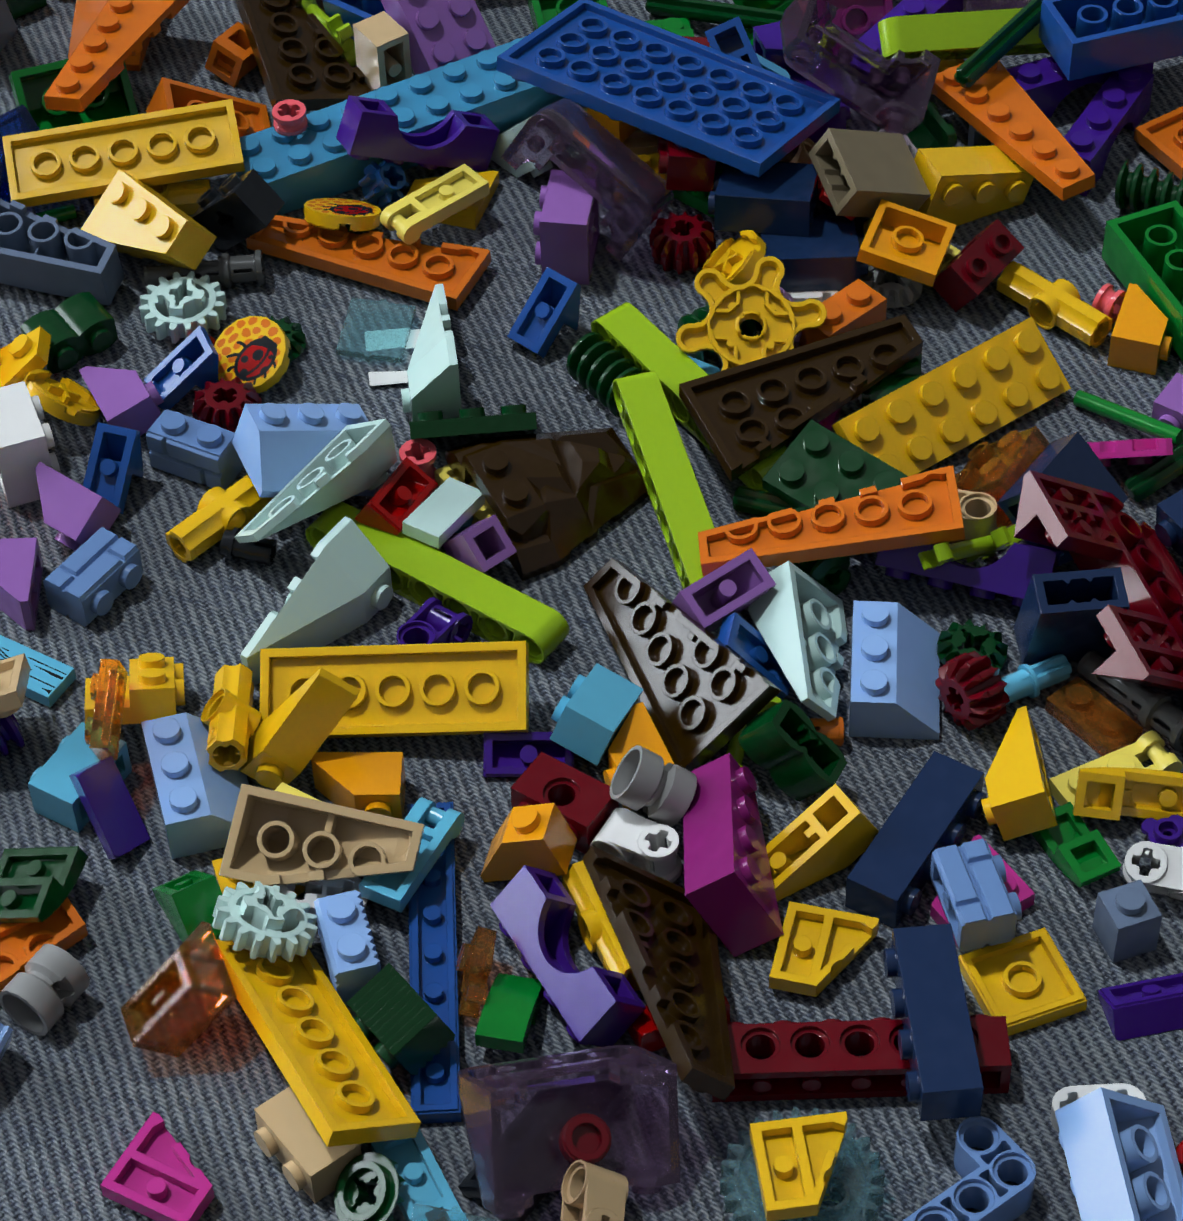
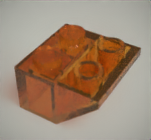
[955,426,1050,527]
[121,921,237,1057]

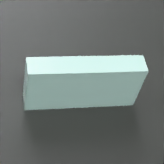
[402,477,485,549]

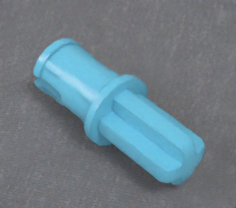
[1001,654,1072,705]

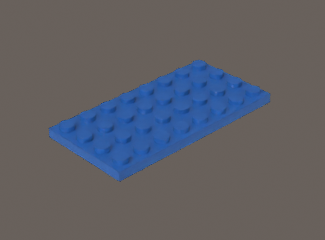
[496,0,841,177]

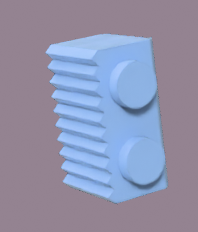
[314,890,381,1006]

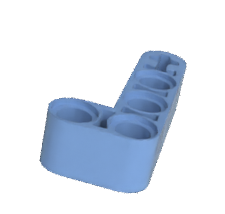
[902,1116,1036,1221]

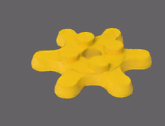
[676,256,827,371]

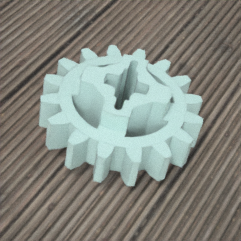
[139,271,227,344]
[212,881,318,963]

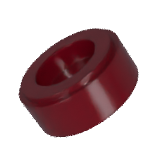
[559,1113,612,1165]

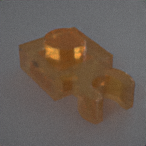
[456,926,497,1019]

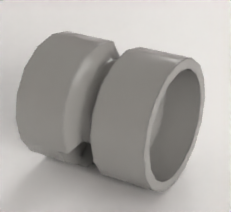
[609,745,697,827]
[0,944,90,1036]

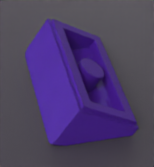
[483,732,575,778]
[69,756,151,859]
[1097,973,1183,1041]

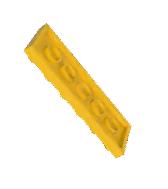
[2,99,245,207]
[831,316,1071,476]
[259,641,529,738]
[210,939,421,1147]

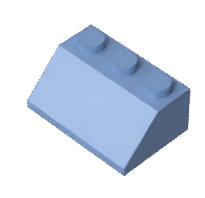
[232,403,377,498]
[849,600,940,740]
[141,712,249,859]
[1055,1087,1183,1221]

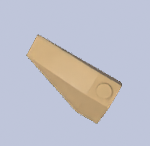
[219,783,425,886]

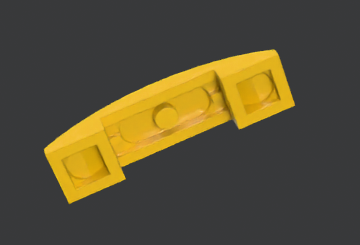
[1073,767,1183,821]

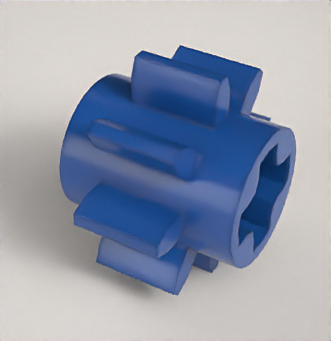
[358,160,409,210]

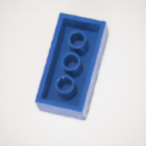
[1039,0,1183,81]

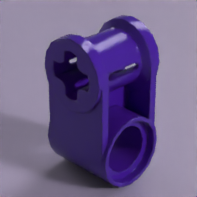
[396,597,473,645]

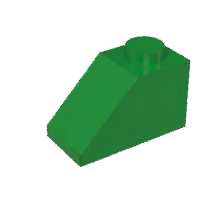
[152,870,222,950]

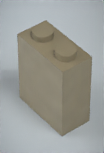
[808,128,931,218]

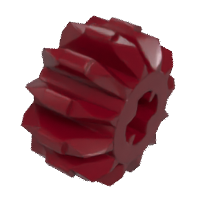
[649,211,716,275]
[192,376,262,432]
[935,651,1010,731]

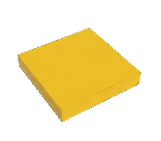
[958,927,1088,1036]

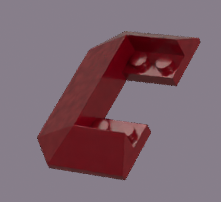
[1014,470,1183,692]

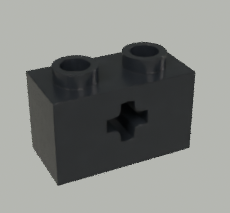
[191,169,285,253]

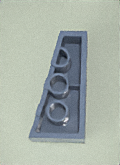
[0,199,124,306]

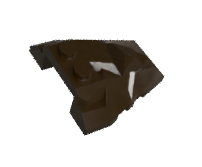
[445,428,649,581]

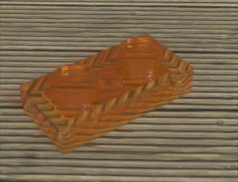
[85,659,128,760]
[1045,676,1143,756]

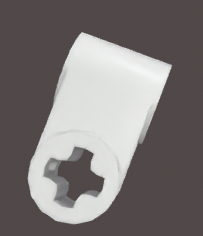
[590,808,682,883]
[1122,841,1183,901]

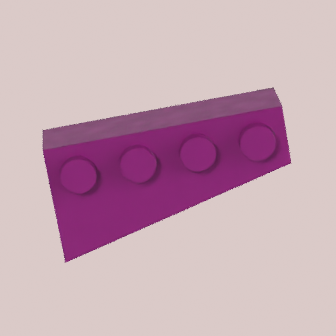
[683,753,784,957]

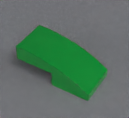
[1032,802,1122,888]
[475,973,544,1054]

